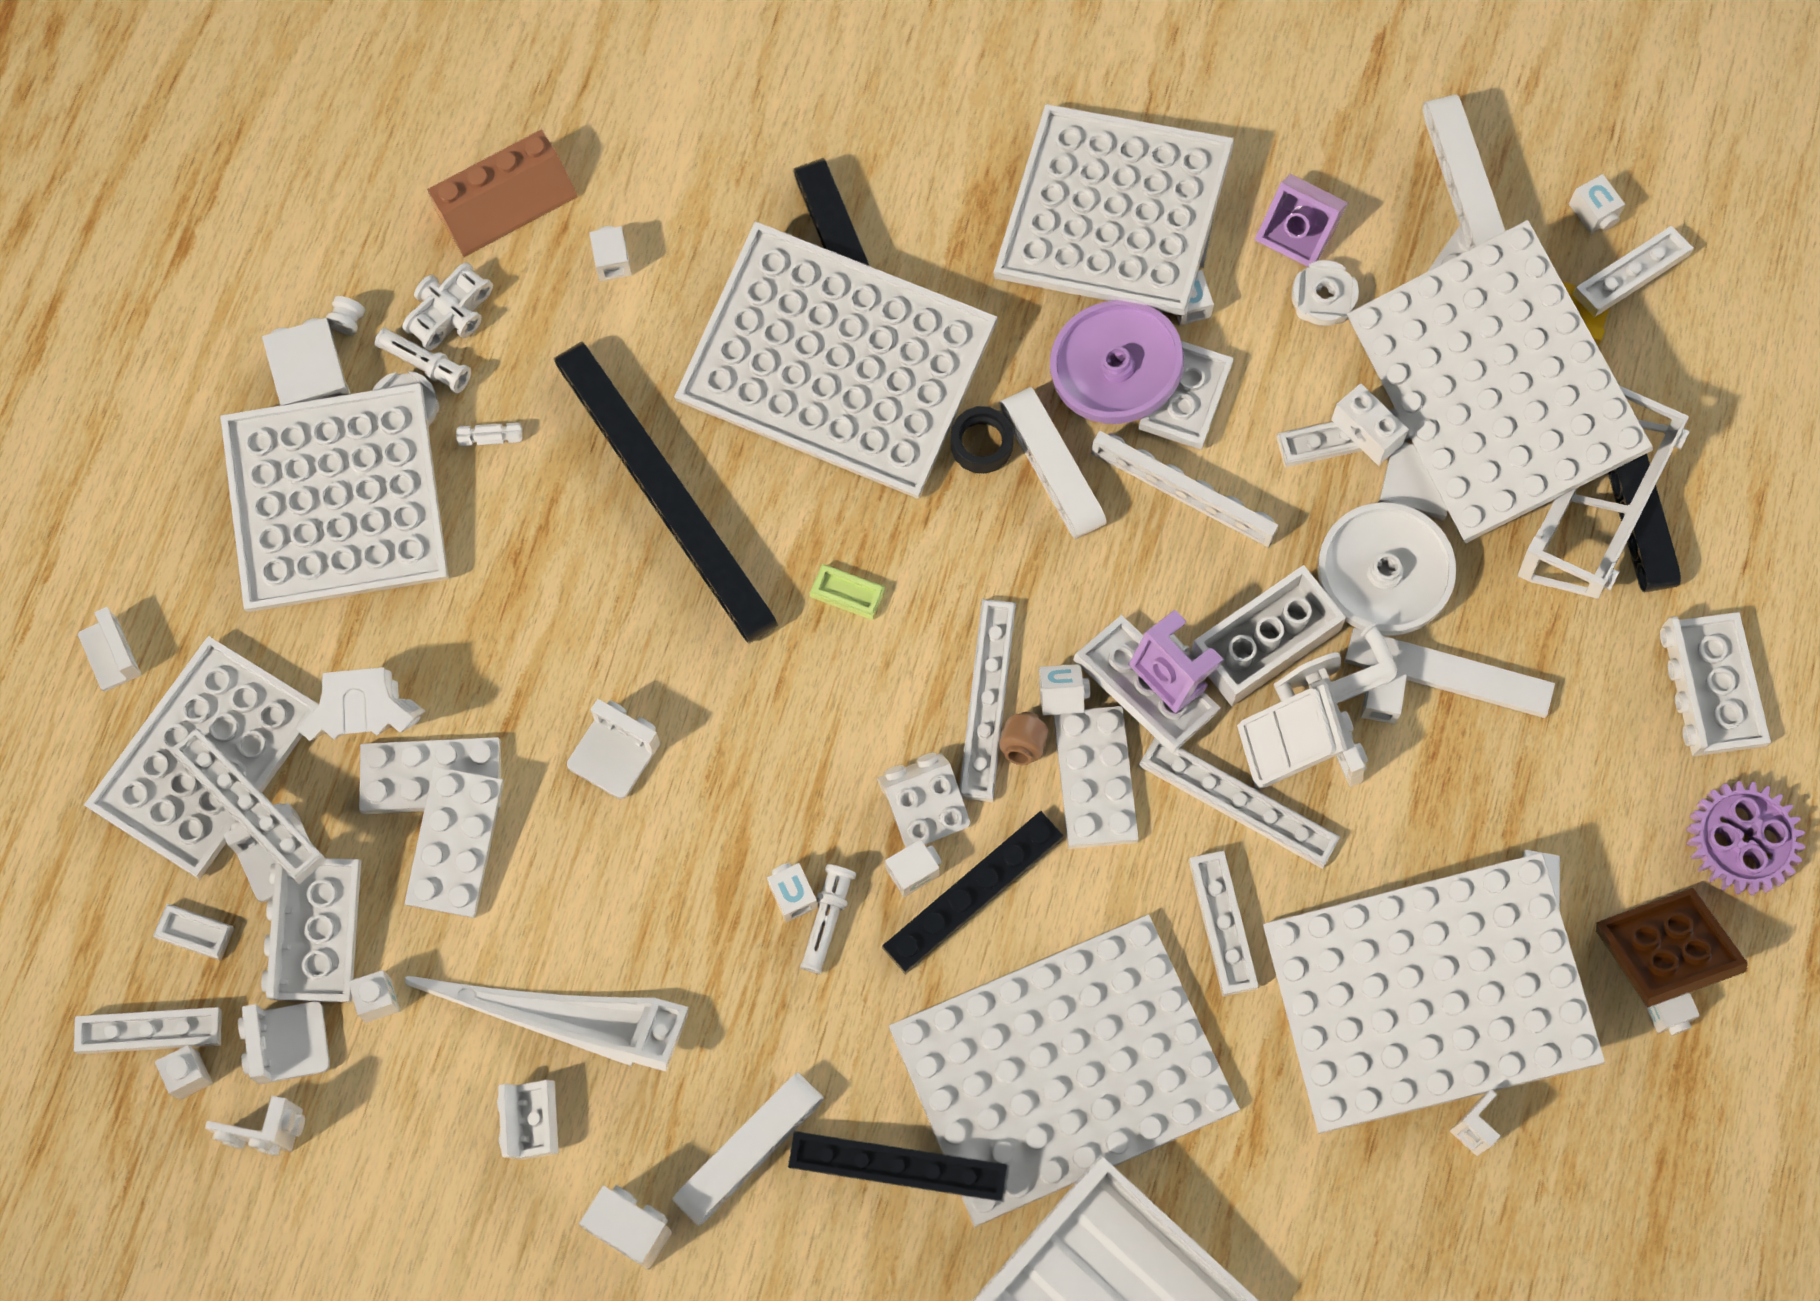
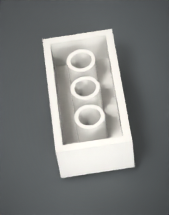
[1190,565,1346,706]

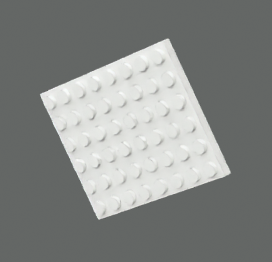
[1347,220,1653,544]
[674,221,998,499]
[1263,853,1605,1134]
[889,914,1240,1228]

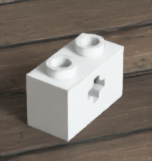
[1331,383,1409,466]

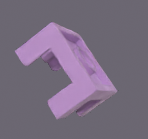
[1128,610,1223,714]

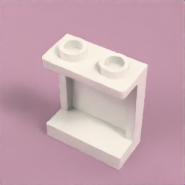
[262,318,350,406]

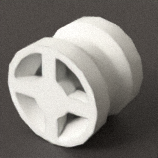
[326,296,365,335]

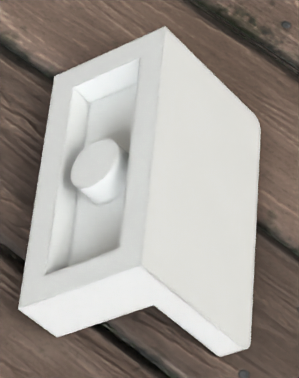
[78,607,141,692]
[1450,1089,1501,1156]

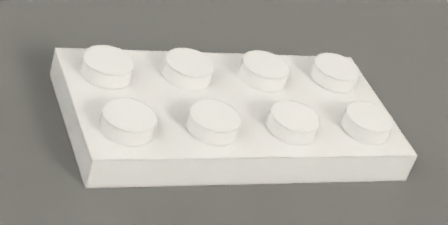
[1073,615,1221,754]
[1053,706,1139,849]
[359,737,501,814]
[404,766,504,918]

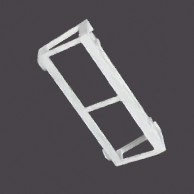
[1518,386,1690,599]

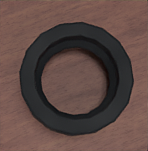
[950,406,1014,474]

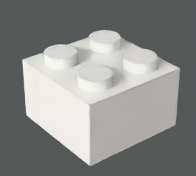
[579,1185,672,1270]

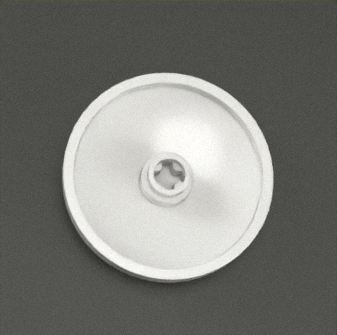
[1317,502,1456,636]

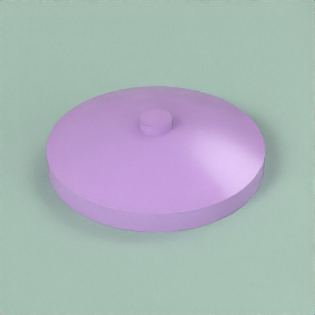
[1050,300,1184,424]

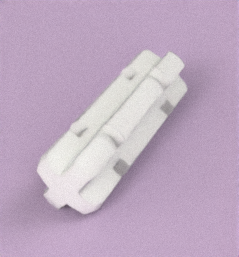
[456,423,523,446]

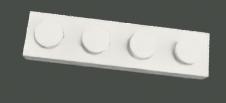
[1572,226,1694,317]
[1189,851,1259,997]
[74,1007,222,1054]

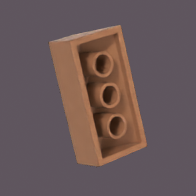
[427,129,578,257]

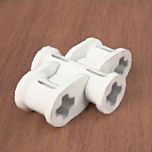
[402,262,493,351]

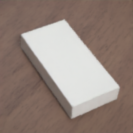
[153,904,234,961]

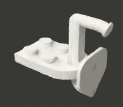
[1274,622,1398,787]

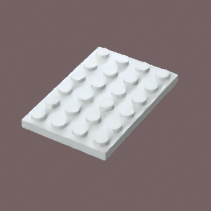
[84,636,319,880]

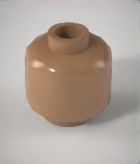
[999,712,1048,765]

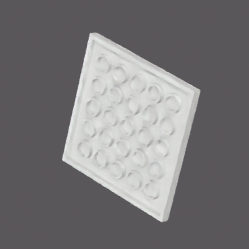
[993,104,1234,316]
[220,383,449,612]

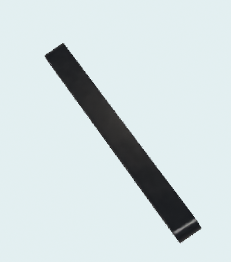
[553,341,778,644]

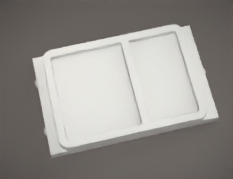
[1237,684,1347,790]

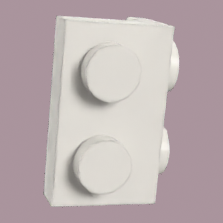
[497,1080,559,1160]

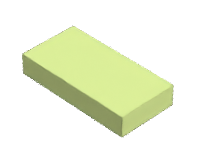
[810,564,885,620]

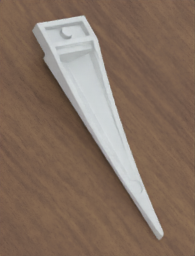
[405,976,689,1071]

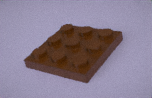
[1596,888,1748,1007]

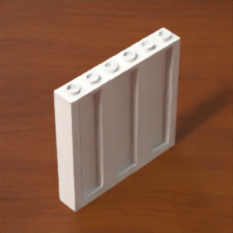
[972,1156,1258,1301]

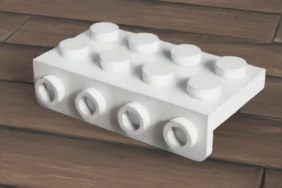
[1660,612,1771,756]
[261,858,361,1002]

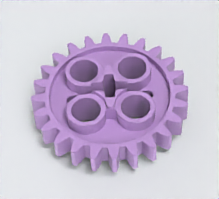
[1686,781,1805,896]

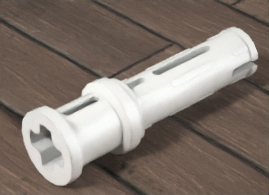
[375,328,471,394]
[800,864,856,974]

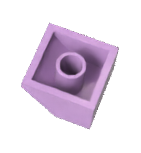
[1254,174,1348,267]

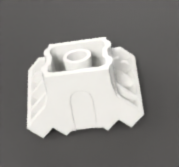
[296,667,425,741]

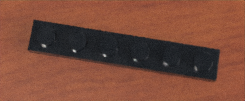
[882,811,1064,975]
[788,1131,1010,1202]

